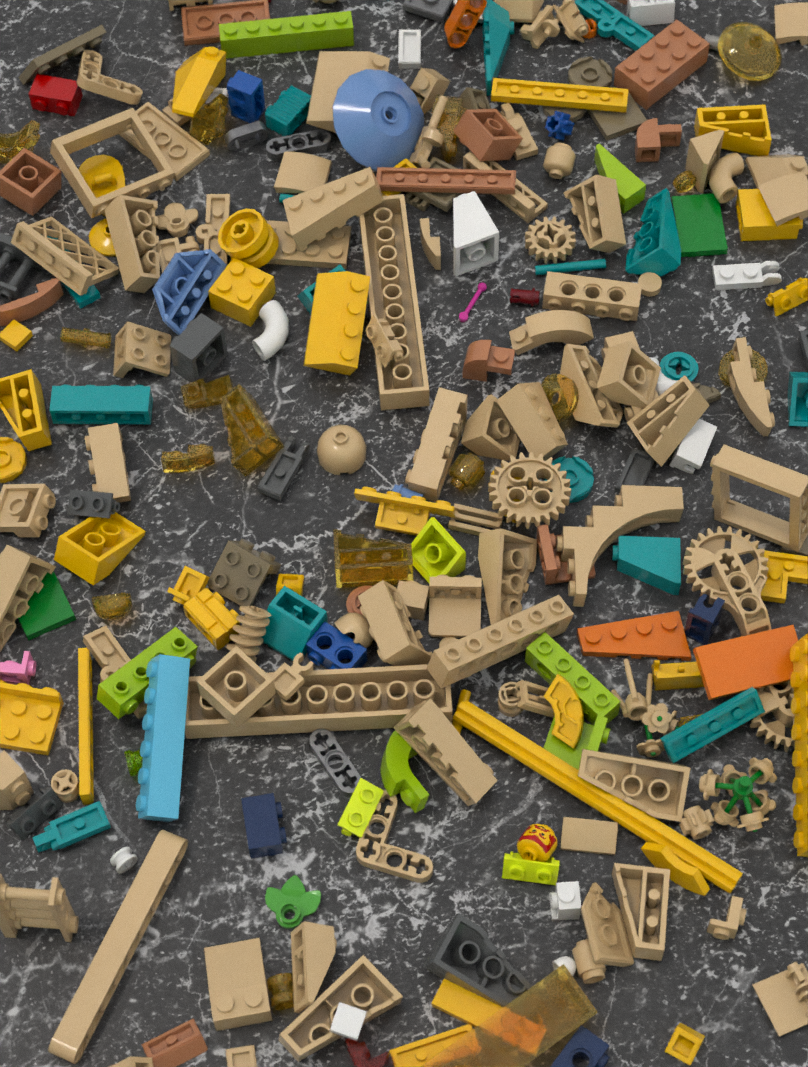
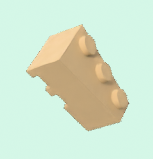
[85,423,131,503]

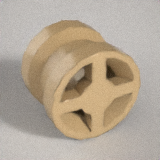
[51,770,79,803]

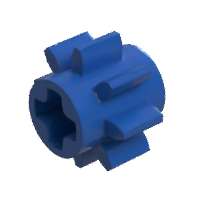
[545,111,574,141]

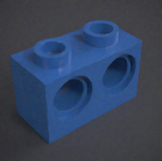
[226,70,266,123]
[306,621,368,669]

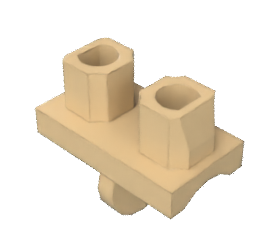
[520,5,560,49]

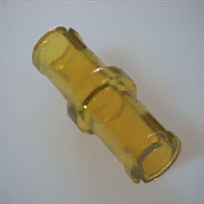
[60,327,111,349]

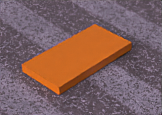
[693,625,798,700]

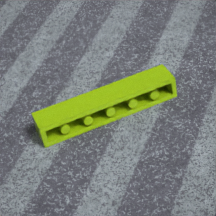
[219,11,354,59]

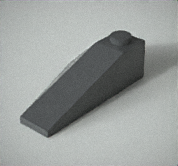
[423,913,541,1020]

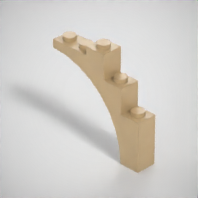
[556,485,684,607]

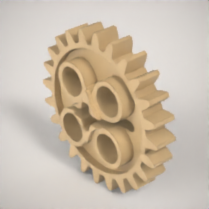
[488,452,571,529]

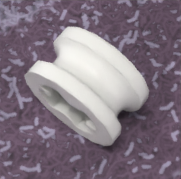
[110,846,138,874]

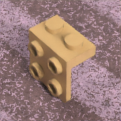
[429,575,482,638]

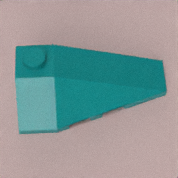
[482,0,514,96]
[625,188,681,276]

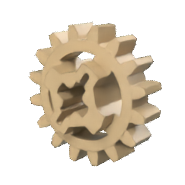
[525,217,576,264]

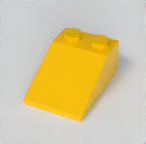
[54,513,146,586]

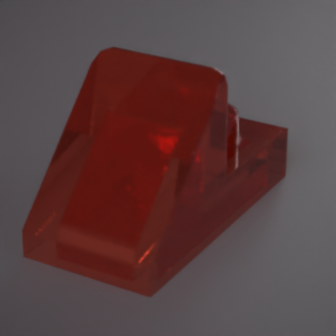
[345,1038,389,1067]

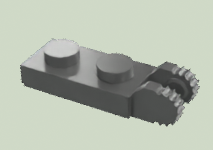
[257,436,310,501]

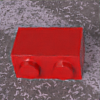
[29,74,83,117]

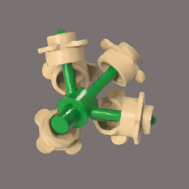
[699,757,777,832]

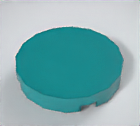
[544,456,594,503]

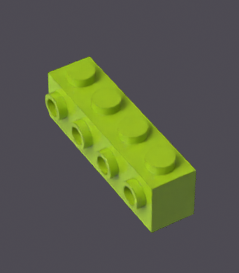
[97,627,198,719]

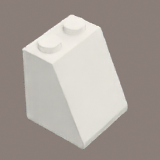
[453,191,499,277]

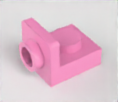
[0,651,36,685]

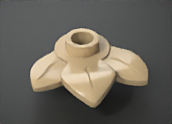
[156,203,198,237]

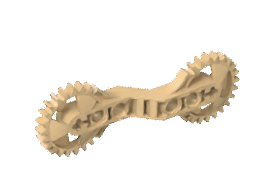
[683,526,795,752]

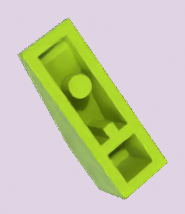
[594,143,646,214]

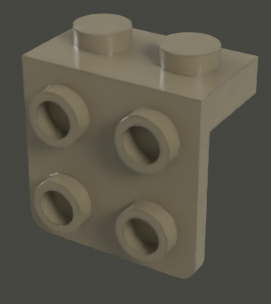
[207,539,281,606]

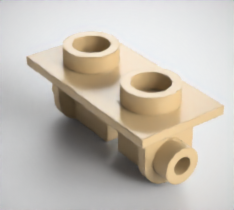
[553,0,589,43]
[365,314,404,368]

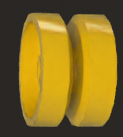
[218,209,279,269]

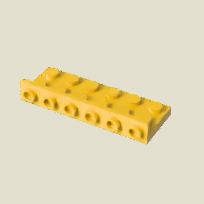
[0,680,64,756]

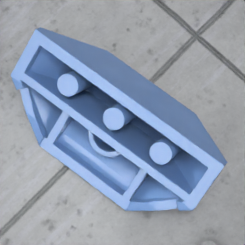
[152,249,227,335]

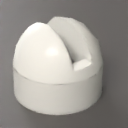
[552,956,576,982]

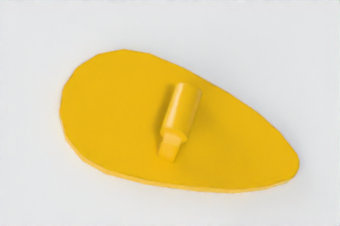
[79,155,126,217]

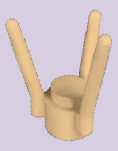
[611,659,653,721]

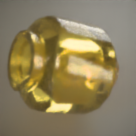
[448,452,485,491]

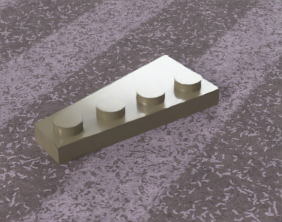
[18,25,106,85]

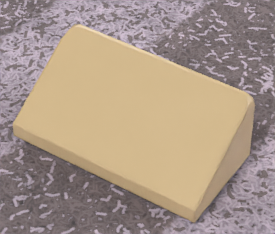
[560,817,618,855]

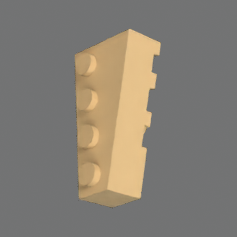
[405,387,468,502]

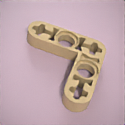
[77,50,143,105]
[356,790,433,883]

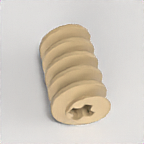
[226,606,272,663]

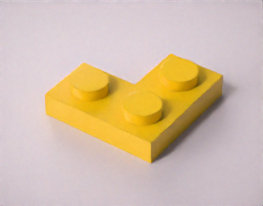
[761,550,808,604]

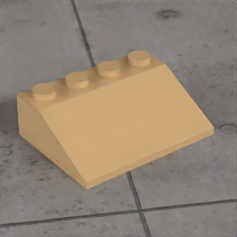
[306,51,390,133]

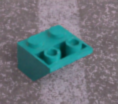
[261,586,328,661]

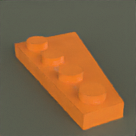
[577,611,691,661]

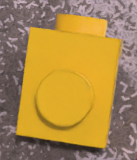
[167,566,210,605]

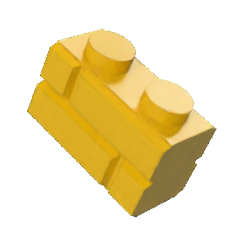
[183,588,240,650]

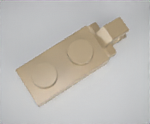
[500,103,538,160]

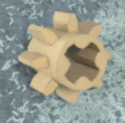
[679,805,715,840]

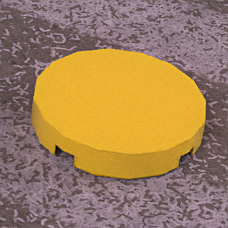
[0,437,27,483]

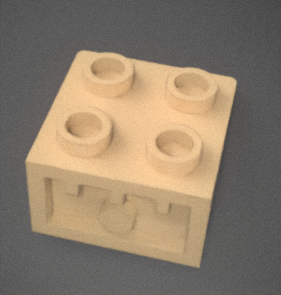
[113,321,171,378]

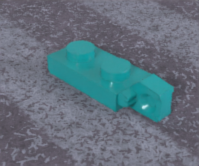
[32,801,111,853]

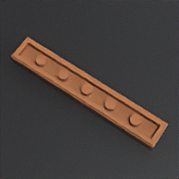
[376,167,516,194]

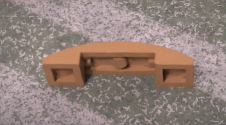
[0,278,63,326]

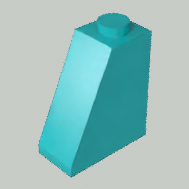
[612,536,681,595]

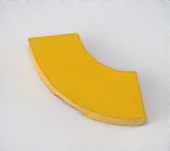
[543,674,584,748]
[641,842,710,896]

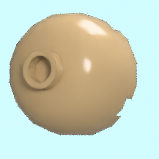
[317,425,366,475]

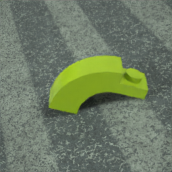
[381,730,429,813]

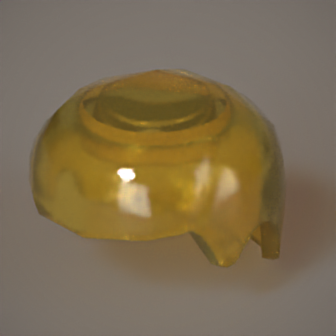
[92,592,132,621]

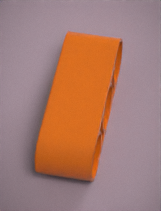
[444,0,487,48]

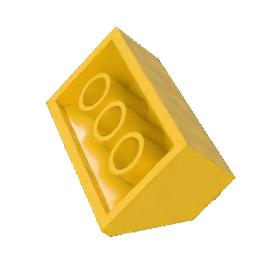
[303,271,370,376]

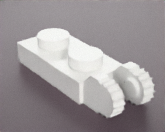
[712,261,782,290]

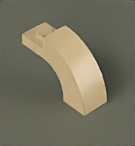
[509,310,594,355]

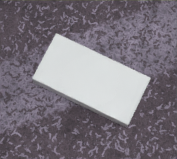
[398,30,421,69]

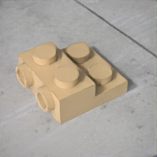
[0,484,56,537]

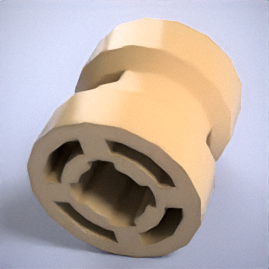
[498,682,523,717]

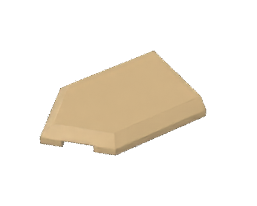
[581,882,634,967]

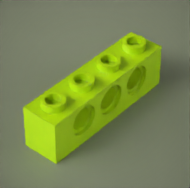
[525,632,621,725]

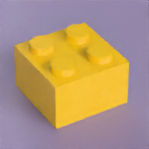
[208,257,276,327]

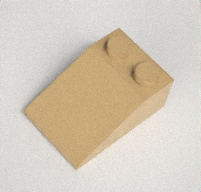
[204,938,273,1031]

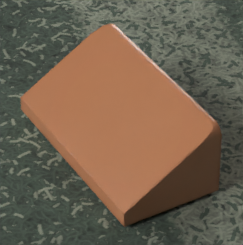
[142,1019,208,1067]

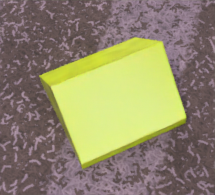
[403,517,466,583]

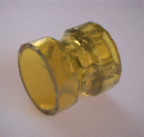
[266,973,294,1010]

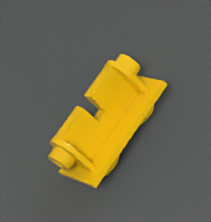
[765,278,808,317]

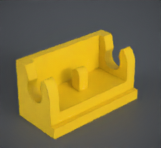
[652,660,704,691]

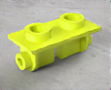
[337,778,384,838]
[502,851,560,886]

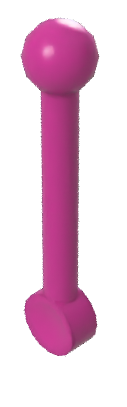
[459,282,487,322]

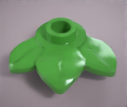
[265,875,321,929]

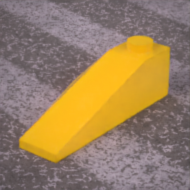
[172,47,226,117]

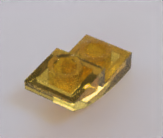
[180,375,236,409]
[161,444,215,473]

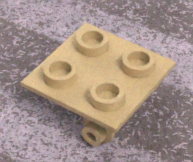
[752,962,808,1037]

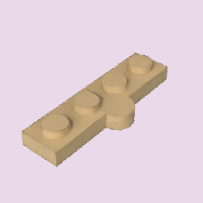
[195,194,231,267]
[83,625,147,719]

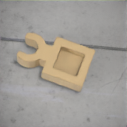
[270,653,314,701]

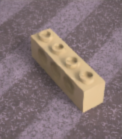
[542,271,642,321]

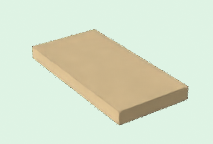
[119,102,210,181]

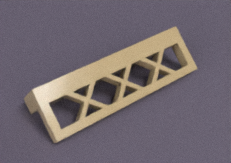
[463,152,548,223]

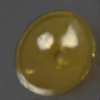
[718,22,781,81]

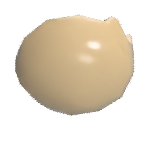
[334,613,374,649]

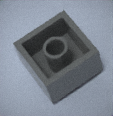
[169,313,228,387]

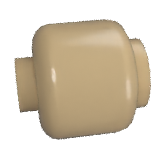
[543,143,576,179]

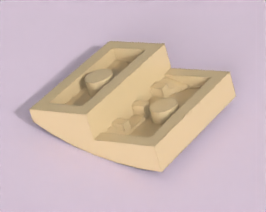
[774,2,808,45]
[274,152,332,194]
[758,172,808,226]

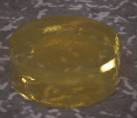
[673,170,697,193]

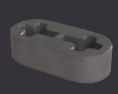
[224,121,269,151]

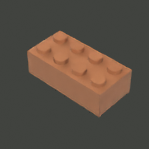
[614,20,710,110]

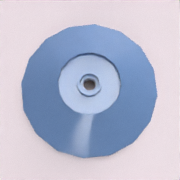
[332,69,425,171]

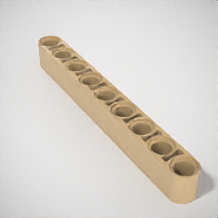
[49,829,188,1064]

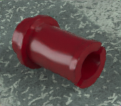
[510,288,540,307]

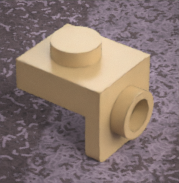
[707,896,747,940]

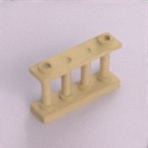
[0,874,79,942]

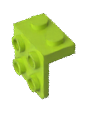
[544,715,611,770]

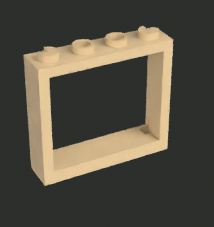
[50,108,174,218]
[710,445,808,552]

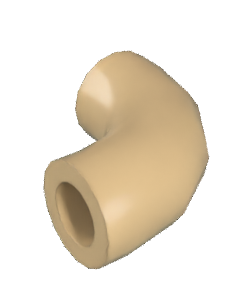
[709,153,744,204]

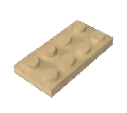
[266,220,351,269]

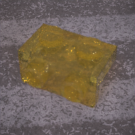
[189,94,228,145]

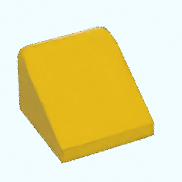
[276,574,304,596]
[664,1023,705,1066]

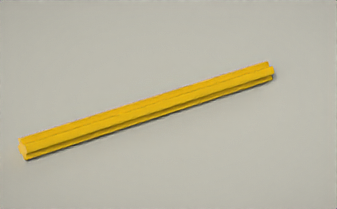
[452,700,743,894]

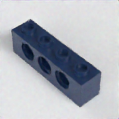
[550,1025,610,1067]

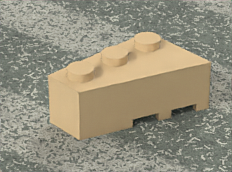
[564,175,626,253]
[627,375,710,467]
[496,382,568,461]
[358,580,433,666]
[612,863,670,961]

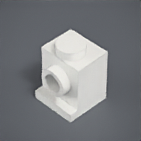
[549,881,581,921]

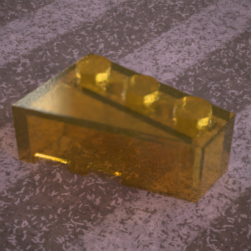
[220,384,285,476]
[333,529,413,588]

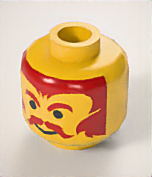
[517,824,558,862]

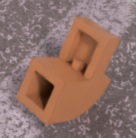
[635,118,682,162]
[463,340,515,382]

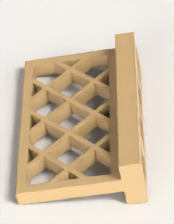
[11,216,120,296]

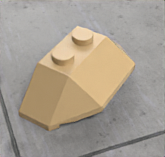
[559,344,623,428]

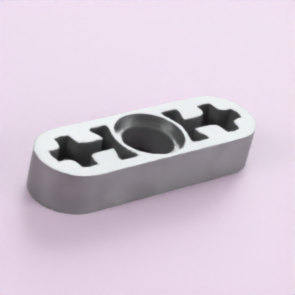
[266,129,331,161]
[309,729,361,798]

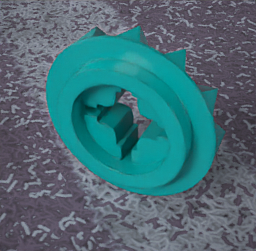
[660,352,698,382]

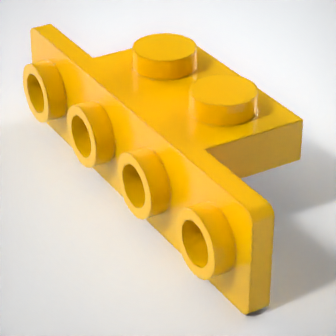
[354,487,456,536]

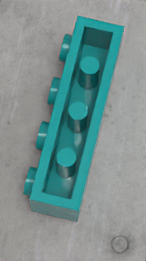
[49,384,153,424]

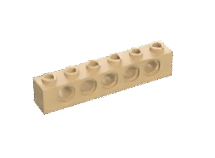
[426,595,574,689]

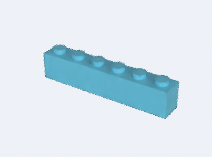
[136,654,190,822]

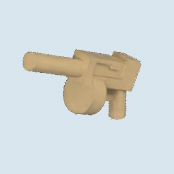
[409,96,448,168]

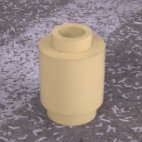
[572,939,606,984]

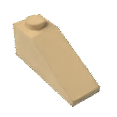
[291,921,337,1013]

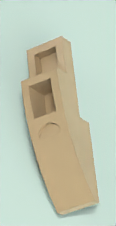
[727,337,775,437]

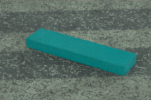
[660,687,765,763]

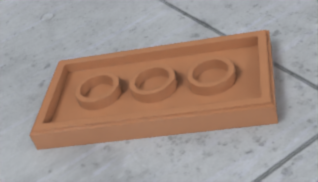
[181,0,270,46]

